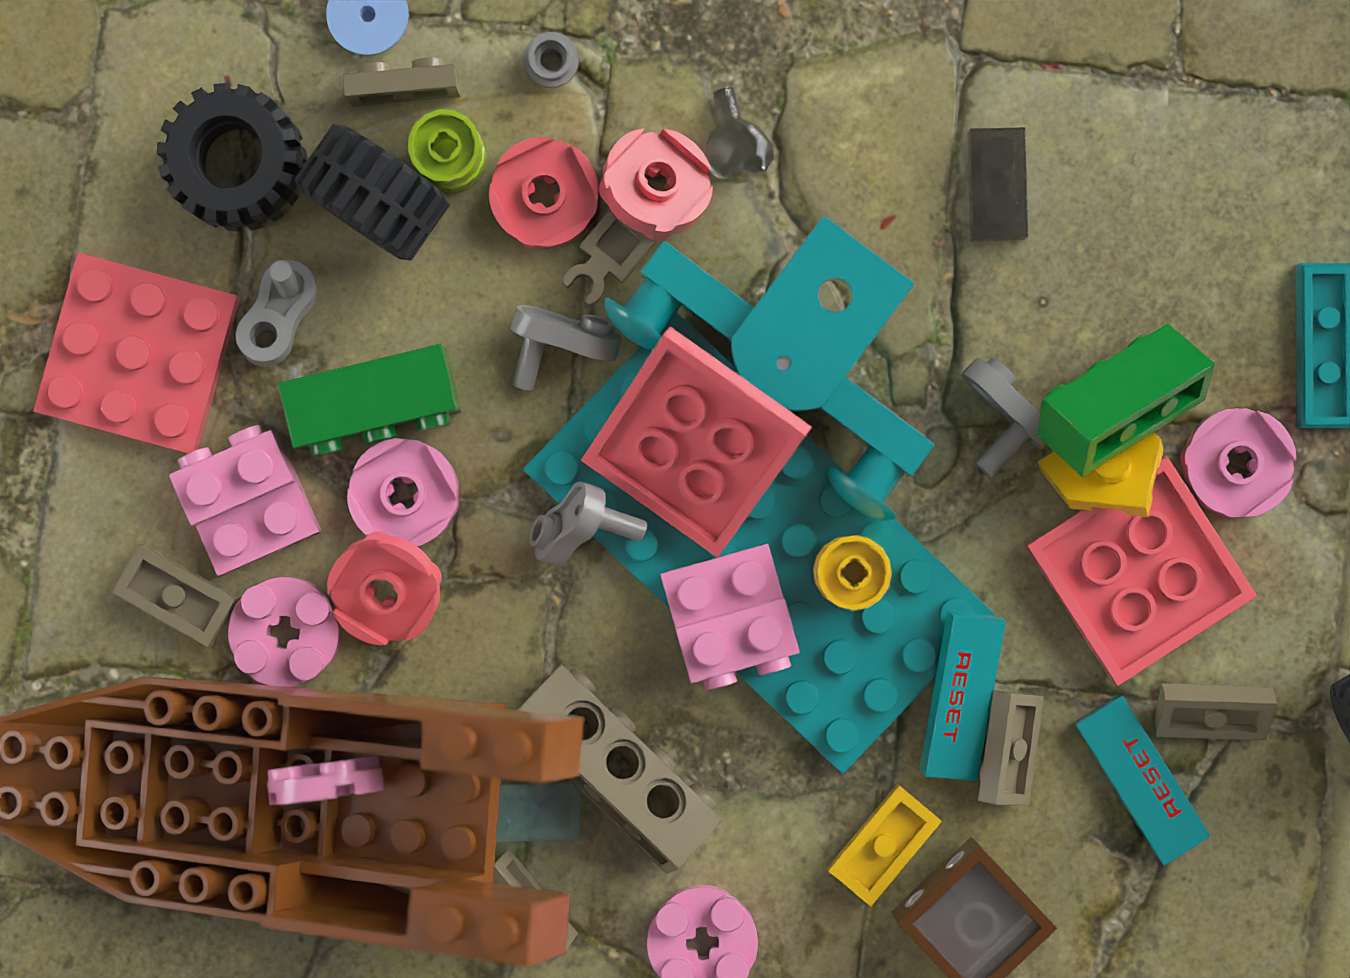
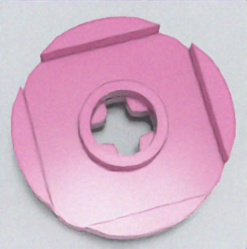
[1180,408,1296,518]
[347,438,459,547]
[228,577,342,687]
[267,756,385,805]
[647,885,758,978]

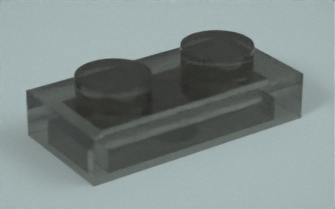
[968,127,1028,241]

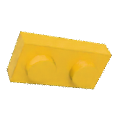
[827,783,942,906]

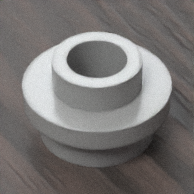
[524,32,579,88]

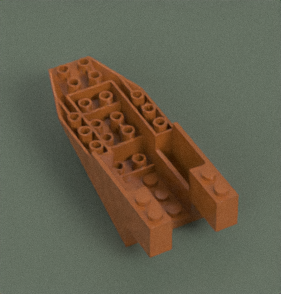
[0,676,583,967]

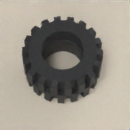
[156,83,307,232]
[294,124,449,261]

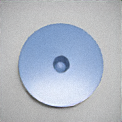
[326,0,409,55]

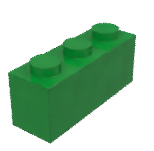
[1037,323,1215,477]
[278,344,462,457]

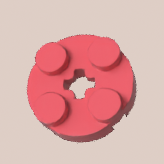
[599,128,713,241]
[489,137,599,249]
[327,532,442,645]

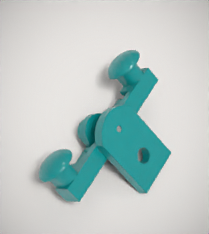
[604,215,935,521]

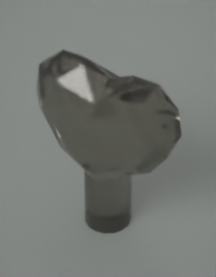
[704,87,774,179]

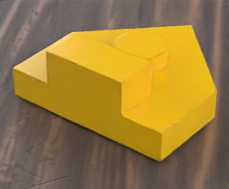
[1038,432,1164,517]

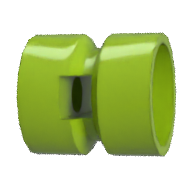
[408,109,487,193]

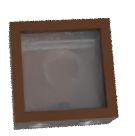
[891,837,1058,978]

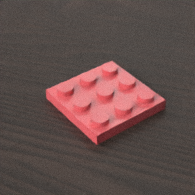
[33,252,241,453]
[581,327,811,558]
[1024,456,1257,686]

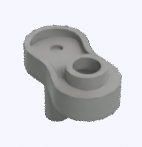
[236,260,318,367]
[511,305,622,390]
[961,357,1047,478]
[529,482,647,567]

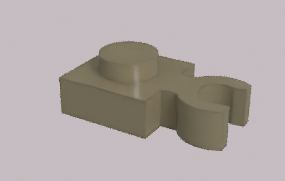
[562,209,657,307]

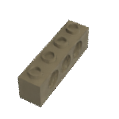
[518,664,723,874]

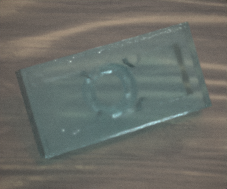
[496,783,580,842]

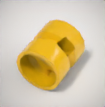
[812,535,892,610]

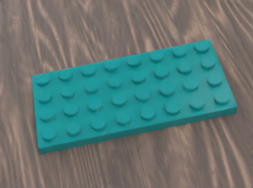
[523,312,995,774]

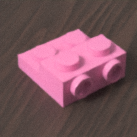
[169,425,322,576]
[660,544,800,690]

